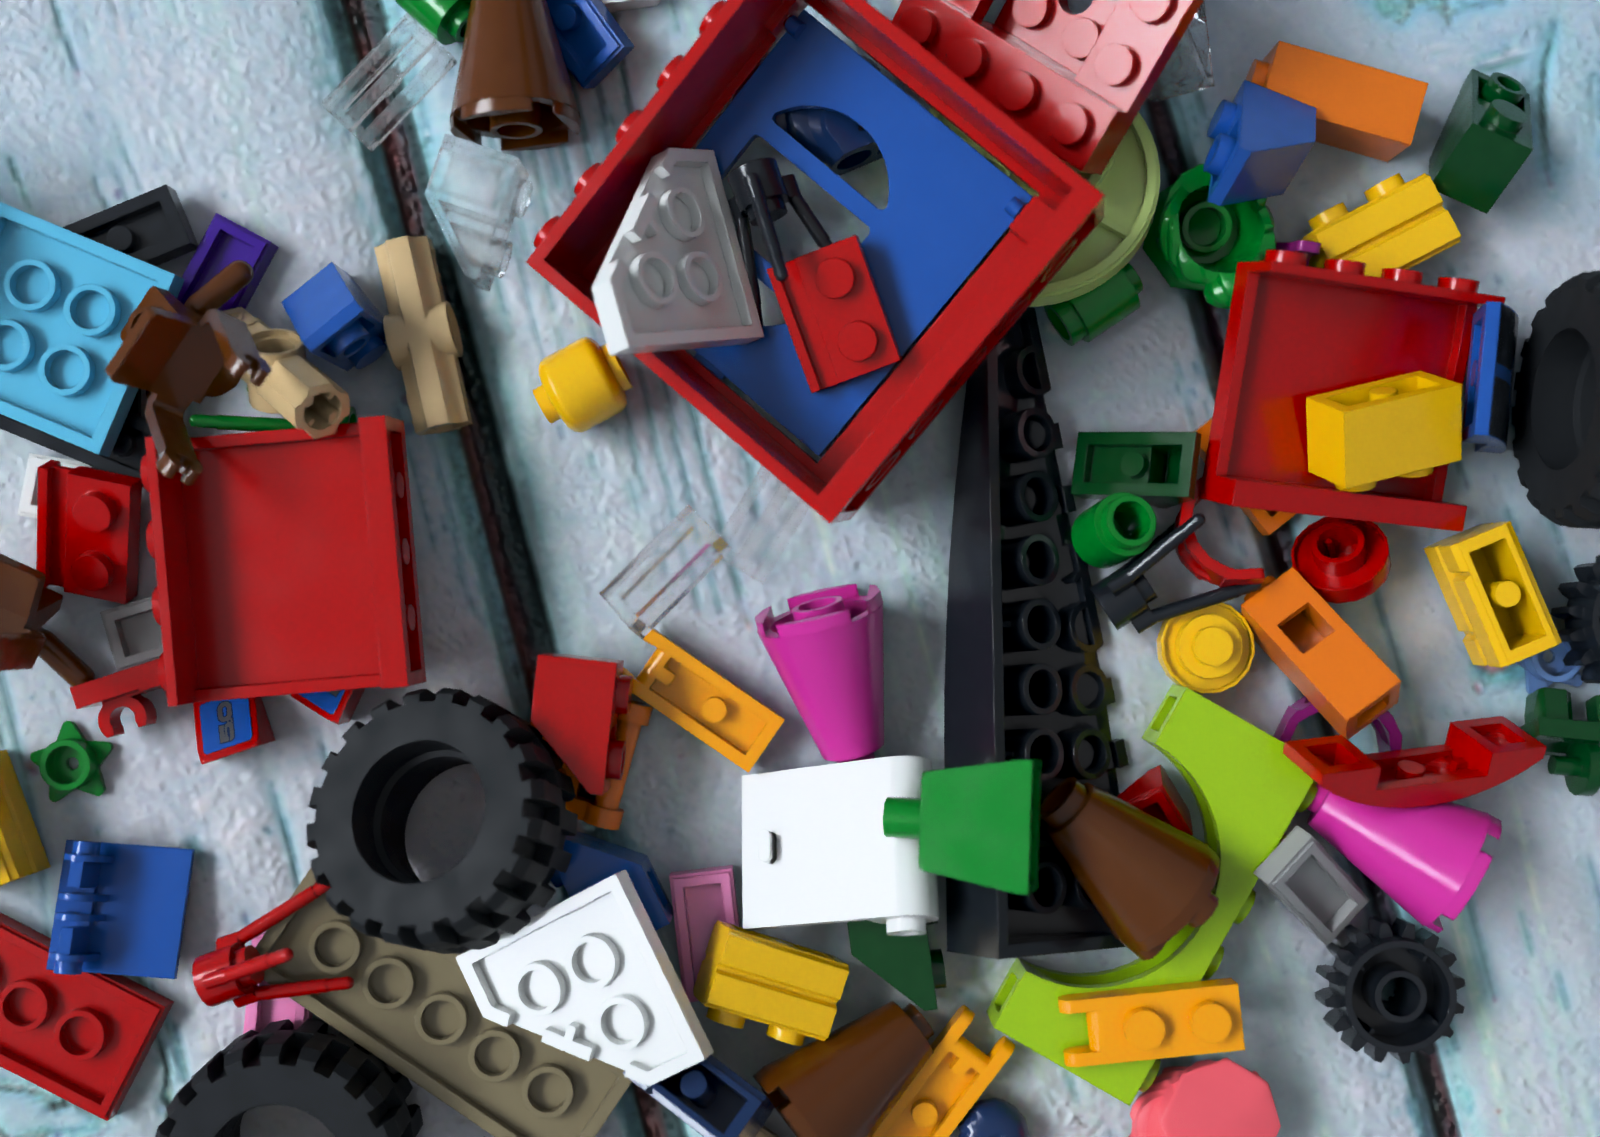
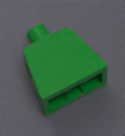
[883,759,1042,895]

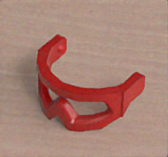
[1174,476,1265,588]

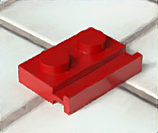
[766,235,903,393]
[36,460,142,604]

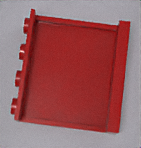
[1199,250,1506,532]
[140,415,426,707]

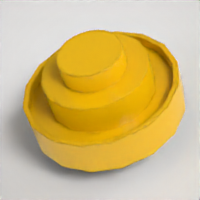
[1156,603,1255,693]

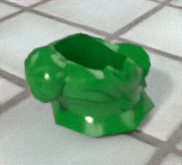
[1142,164,1277,309]

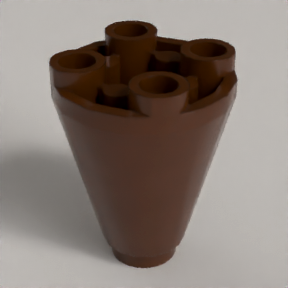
[1040,777,1220,961]

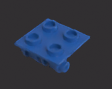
[46,840,195,979]

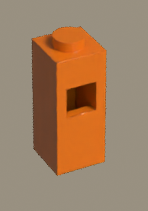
[1246,41,1428,162]
[1241,567,1401,740]

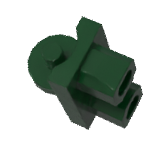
[1520,687,1600,796]

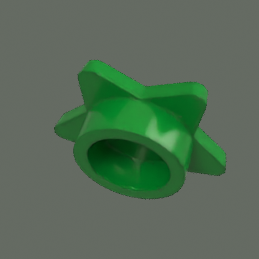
[30,721,114,802]

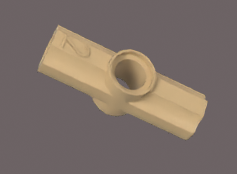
[374,235,473,436]
[222,307,350,439]

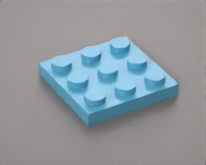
[0,202,185,457]

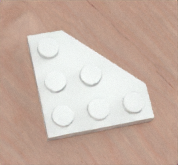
[591,148,764,356]
[455,869,714,1086]

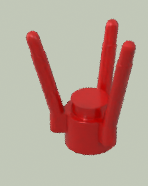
[192,883,354,1008]

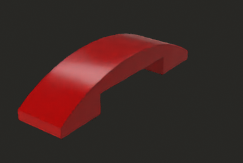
[1283,716,1547,808]

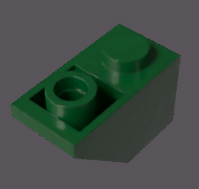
[1429,69,1533,214]
[847,920,947,1011]

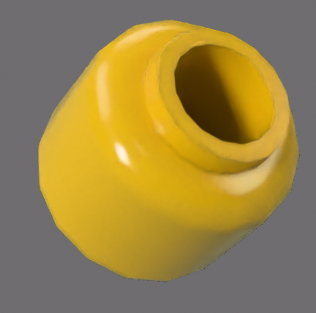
[533,337,633,433]

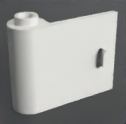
[742,756,939,936]

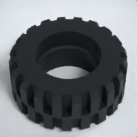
[1511,271,1600,529]
[306,688,578,954]
[155,1018,423,1137]

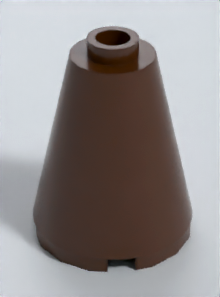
[450,0,581,151]
[752,1001,935,1137]

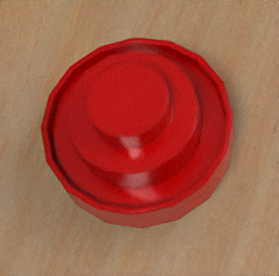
[1291,517,1392,604]

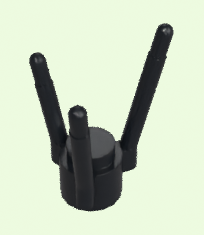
[727,157,833,327]
[1090,513,1262,634]

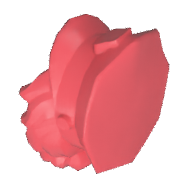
[1128,1057,1281,1137]

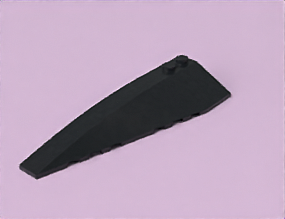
[944,307,1129,959]

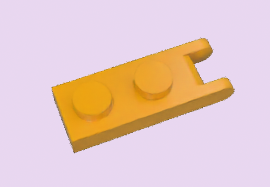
[623,622,785,773]
[1058,978,1245,1067]
[872,1005,1015,1137]

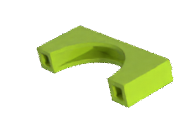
[986,684,1318,1106]

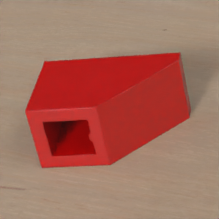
[530,652,633,796]

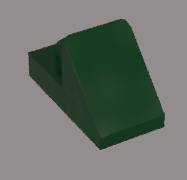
[1071,432,1201,509]

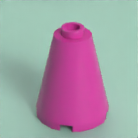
[754,584,884,763]
[1307,783,1502,933]

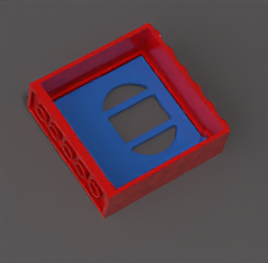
[526,0,1105,524]

